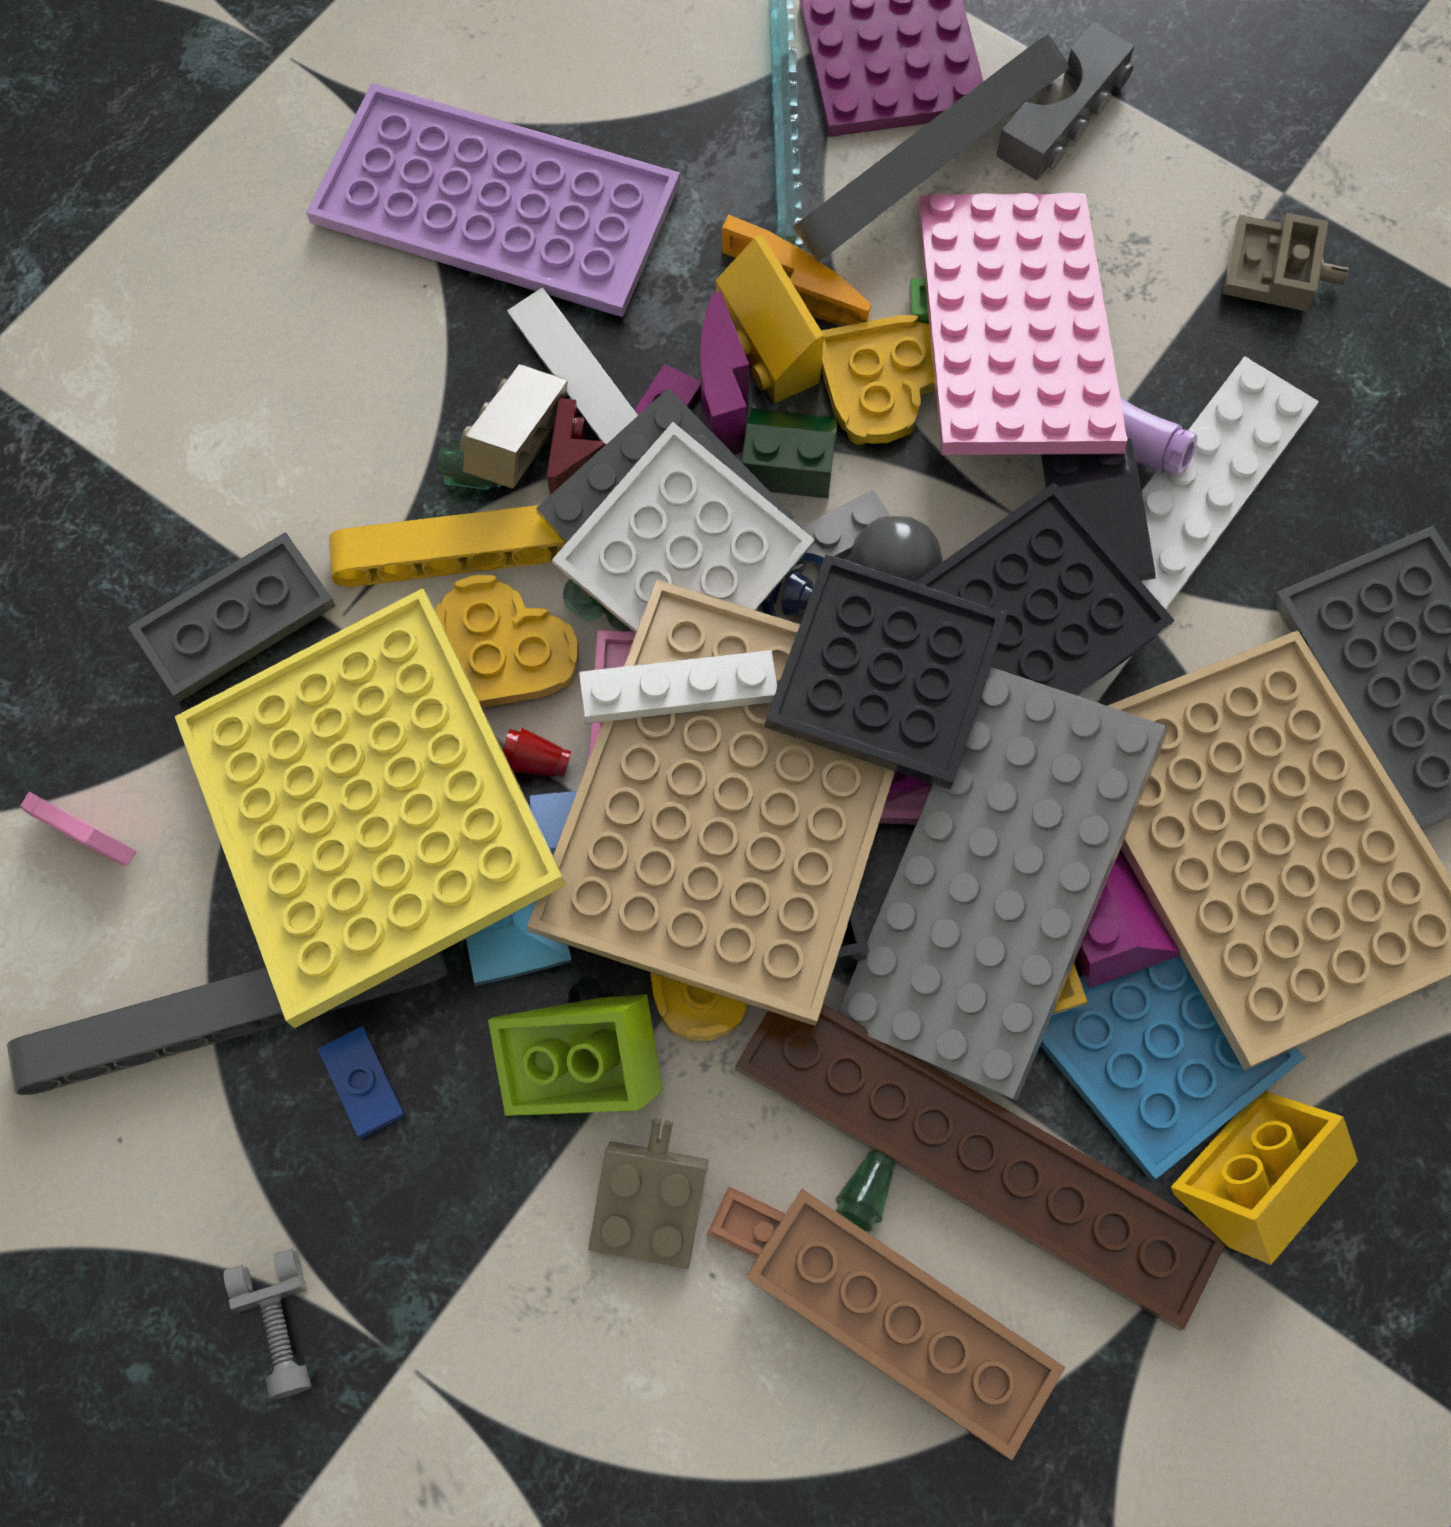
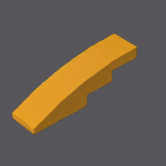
[722,214,872,327]

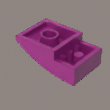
[700,291,749,455]

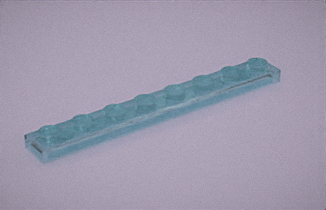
[769,0,803,245]

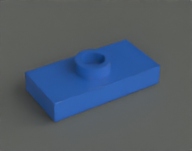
[318,1026,406,1139]

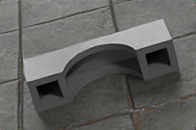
[996,22,1134,181]

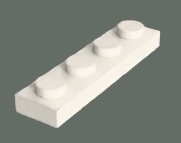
[579,650,777,724]

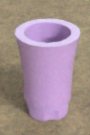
[1120,398,1198,475]

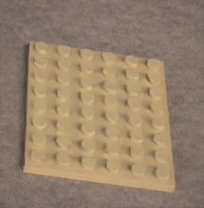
[527,579,895,1026]
[1108,630,1451,1071]

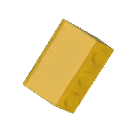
[716,234,824,403]
[1171,1091,1358,1265]

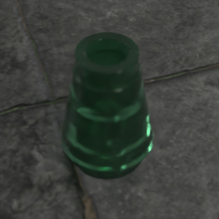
[835,1151,896,1232]

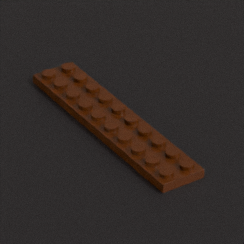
[735,1004,1226,1331]

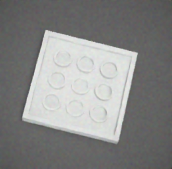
[552,422,815,633]

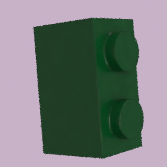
[742,408,838,499]

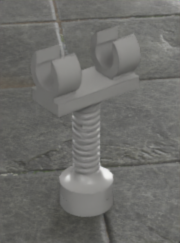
[224,1248,311,1400]

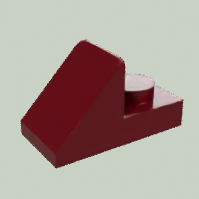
[547,398,606,495]

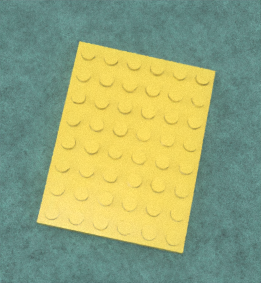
[175,588,567,1028]

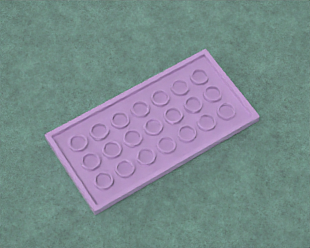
[306,83,680,317]

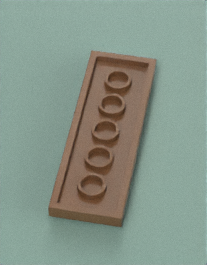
[745,1189,1066,1460]

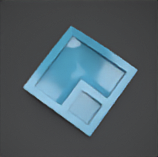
[466,901,571,986]

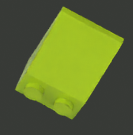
[488,995,663,1116]

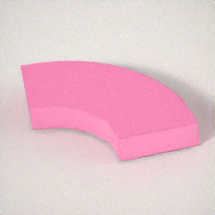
[20,792,136,866]

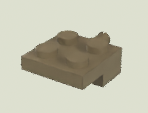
[1223,213,1348,311]
[588,1119,709,1269]

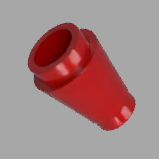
[503,728,571,777]

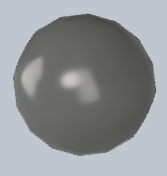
[849,515,943,582]

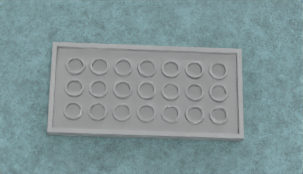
[838,667,1168,1101]

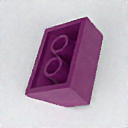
[1075,848,1181,988]

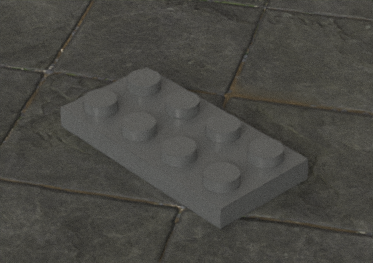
[128,532,336,703]

